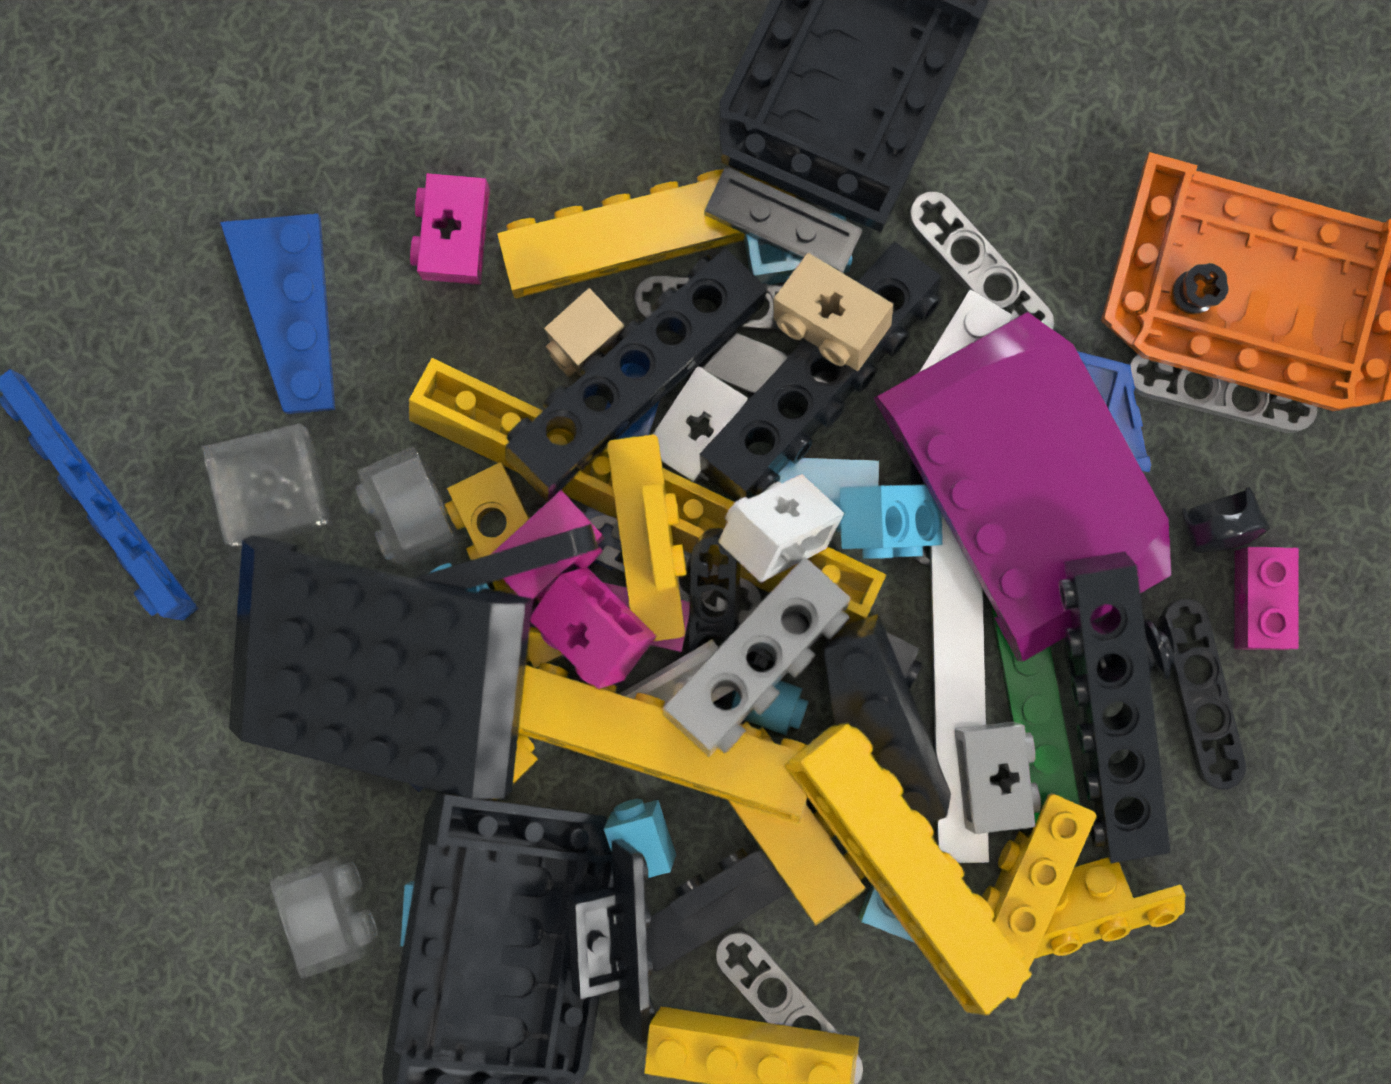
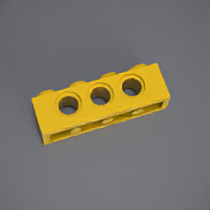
[445,462,564,669]

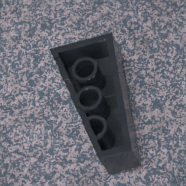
[824,614,951,823]

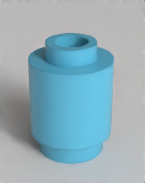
[731,680,809,735]

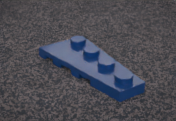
[220,214,335,414]

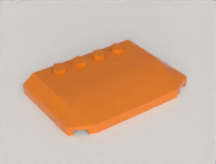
[1101,152,1391,411]

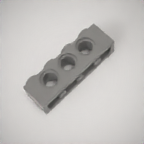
[663,557,851,757]

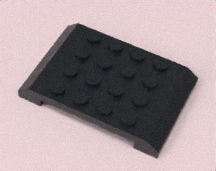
[229,535,533,799]

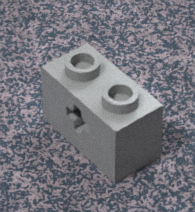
[955,721,1041,834]

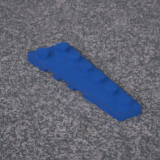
[0,369,199,621]

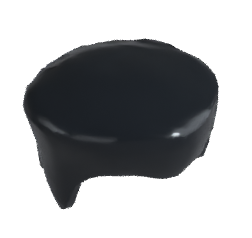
[1182,487,1270,553]

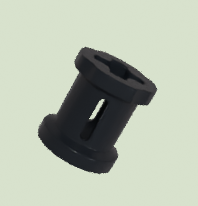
[1172,263,1229,314]

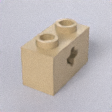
[774,253,893,371]
[544,288,624,377]

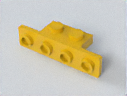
[607,435,686,641]
[982,793,1096,999]
[1032,858,1185,962]

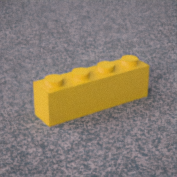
[727,721,866,926]
[644,1006,859,1084]

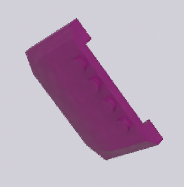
[873,312,1171,662]

